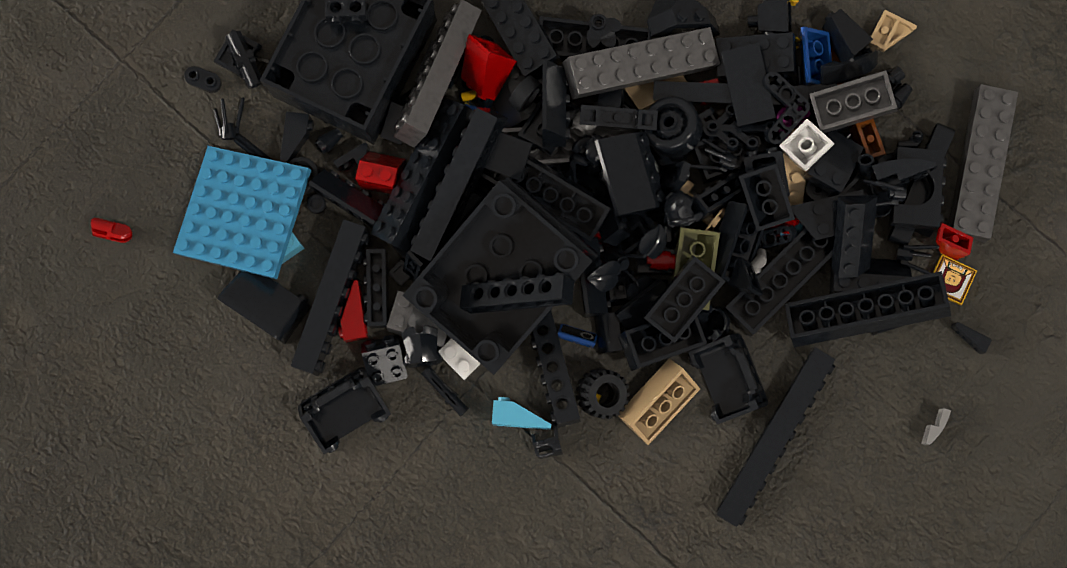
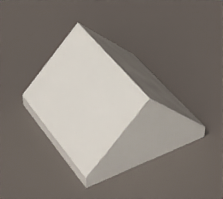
[779,119,834,171]

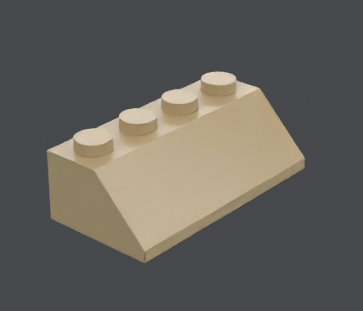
[618,358,700,445]

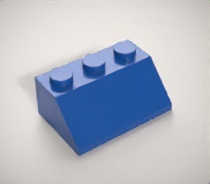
[800,27,832,85]

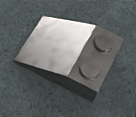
[387,291,447,347]

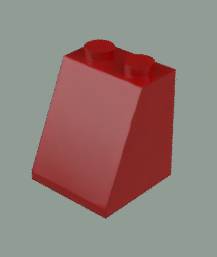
[461,34,517,101]
[355,151,406,194]

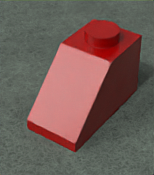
[936,223,974,260]

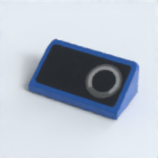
[558,324,597,348]

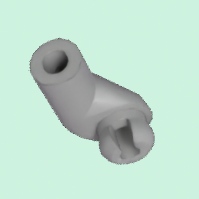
[751,248,767,274]

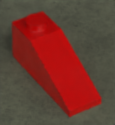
[338,280,369,342]

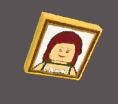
[933,254,977,306]

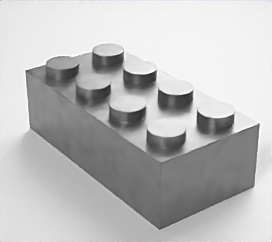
[810,71,898,133]

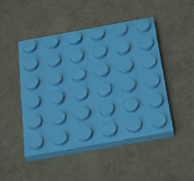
[173,146,311,279]

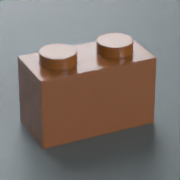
[849,119,886,161]

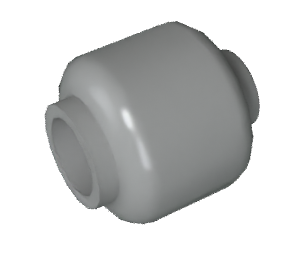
[571,110,598,137]

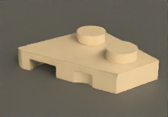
[869,10,917,52]

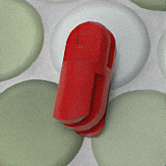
[91,218,133,243]

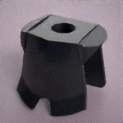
[401,325,444,368]

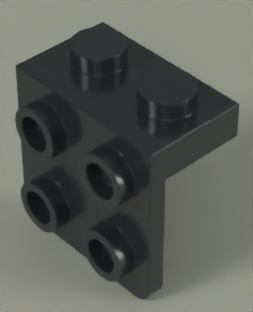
[361,335,408,386]

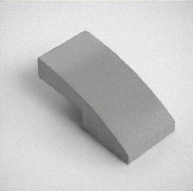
[921,408,951,445]

